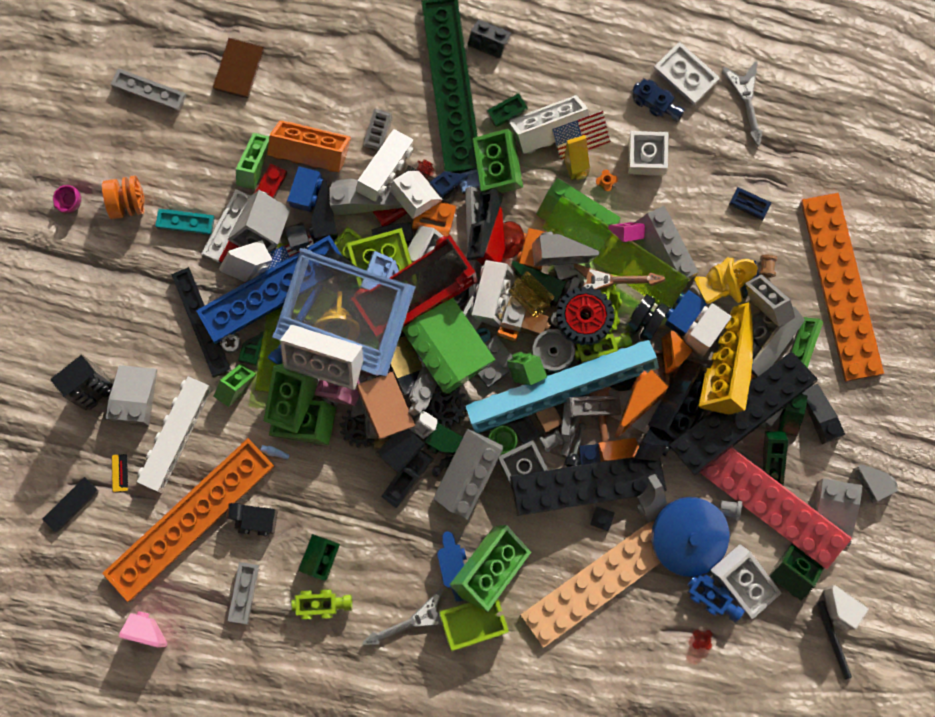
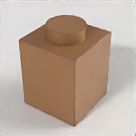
[521,309,551,337]
[535,406,563,435]

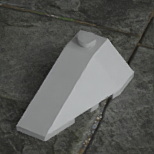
[330,179,403,216]

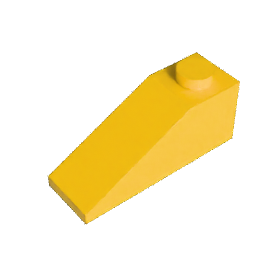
[564,135,590,180]

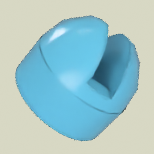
[476,328,491,343]

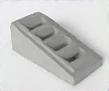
[363,109,393,151]

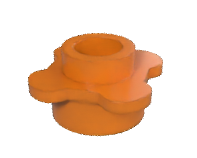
[596,170,618,191]

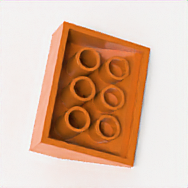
[614,370,668,439]

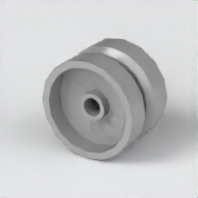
[531,329,575,375]

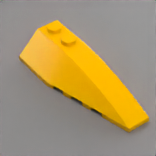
[699,302,753,415]

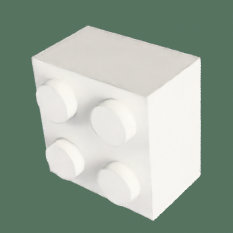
[628,131,668,176]

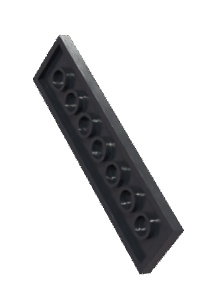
[670,351,818,476]
[510,457,667,516]

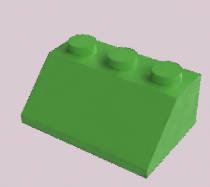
[473,129,523,192]

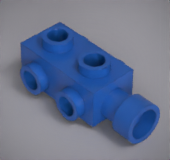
[687,575,745,623]

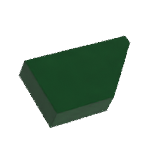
[238,331,266,366]

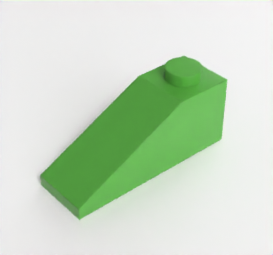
[236,133,269,189]

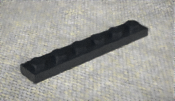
[171,267,232,378]

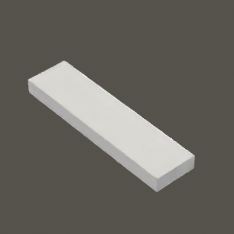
[201,189,250,263]

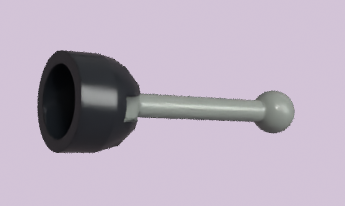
[564,423,586,467]

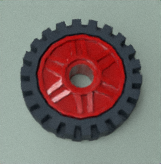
[556,286,614,346]

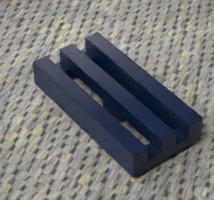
[729,187,772,220]

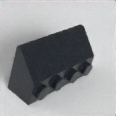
[648,359,707,442]

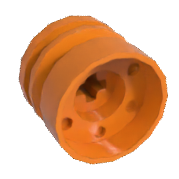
[102,175,145,220]

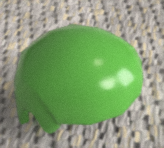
[488,425,518,454]

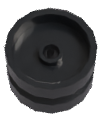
[625,294,670,341]

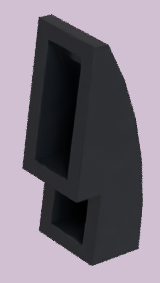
[381,449,434,508]

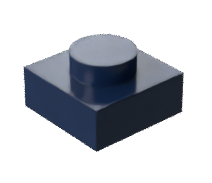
[579,444,601,465]

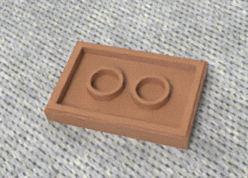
[356,372,415,440]

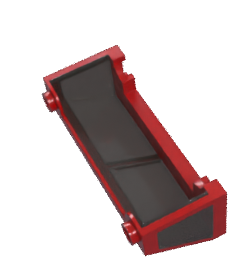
[351,235,477,344]

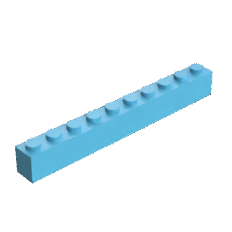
[466,340,659,433]

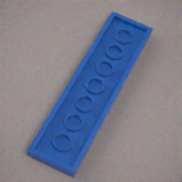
[196,235,342,344]

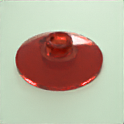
[502,221,524,259]

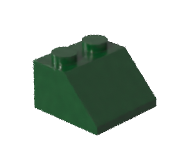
[769,543,824,601]

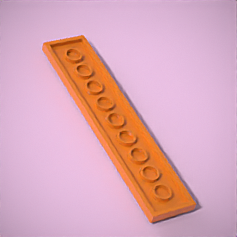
[801,193,884,382]
[102,438,275,602]

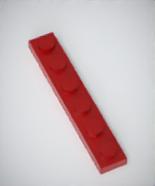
[219,163,288,263]

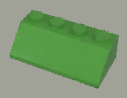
[536,178,621,254]
[450,525,531,612]

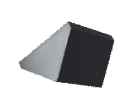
[375,429,425,473]

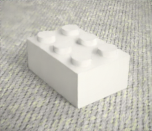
[682,303,732,359]

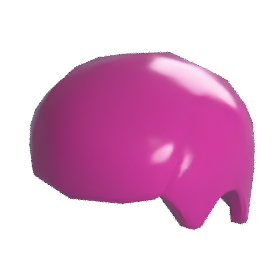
[53,185,82,213]

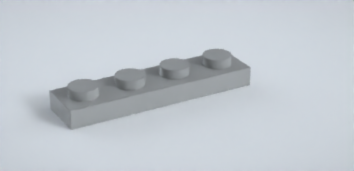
[111,68,186,112]

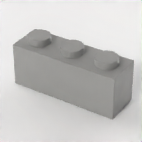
[745,274,796,327]

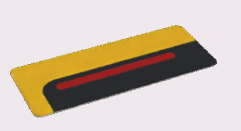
[112,454,128,492]

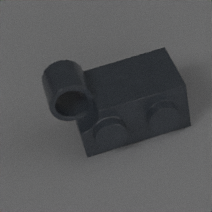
[226,503,278,537]

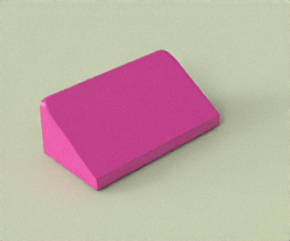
[608,222,645,242]

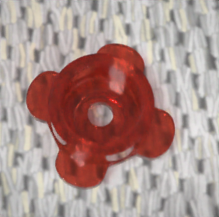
[417,159,435,175]
[692,629,713,650]

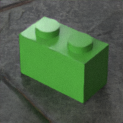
[507,352,547,385]

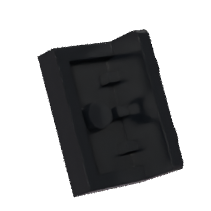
[467,19,512,58]

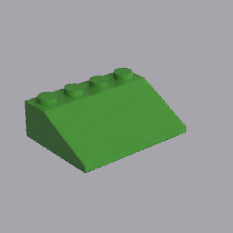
[402,298,496,394]

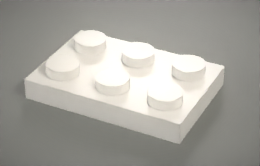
[654,42,720,105]

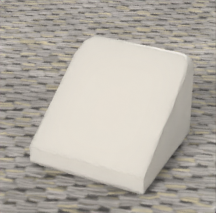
[410,411,437,439]

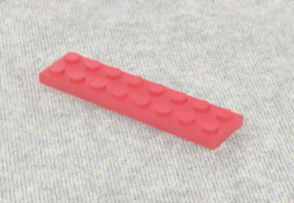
[700,448,852,569]

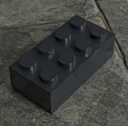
[50,354,113,411]

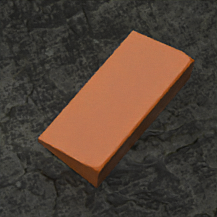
[598,438,639,462]

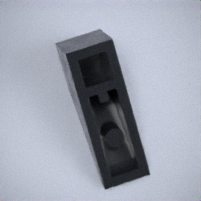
[309,181,338,242]
[802,384,845,445]

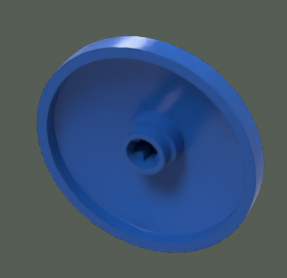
[651,497,730,577]

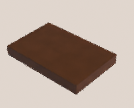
[212,38,264,99]

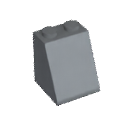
[227,190,290,251]

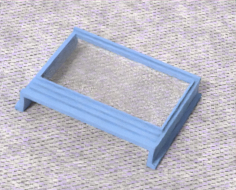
[272,248,415,376]

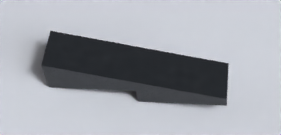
[466,189,504,261]

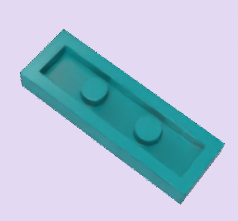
[155,209,215,235]

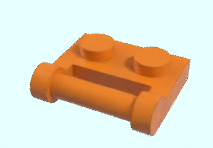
[412,202,456,237]

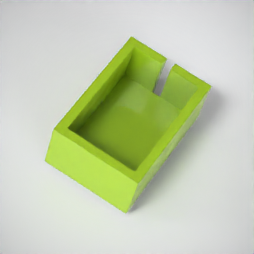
[438,599,509,652]

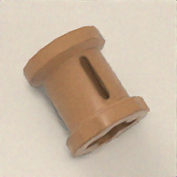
[759,255,777,278]

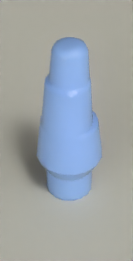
[260,445,289,459]

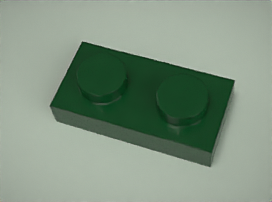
[487,93,528,128]

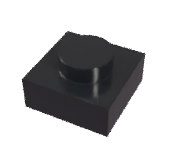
[590,506,615,532]

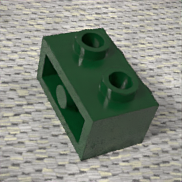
[298,534,340,581]

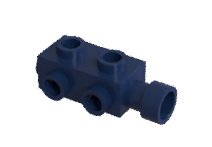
[632,78,685,122]

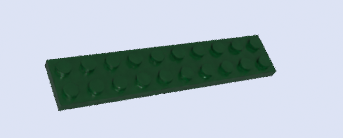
[421,0,478,173]

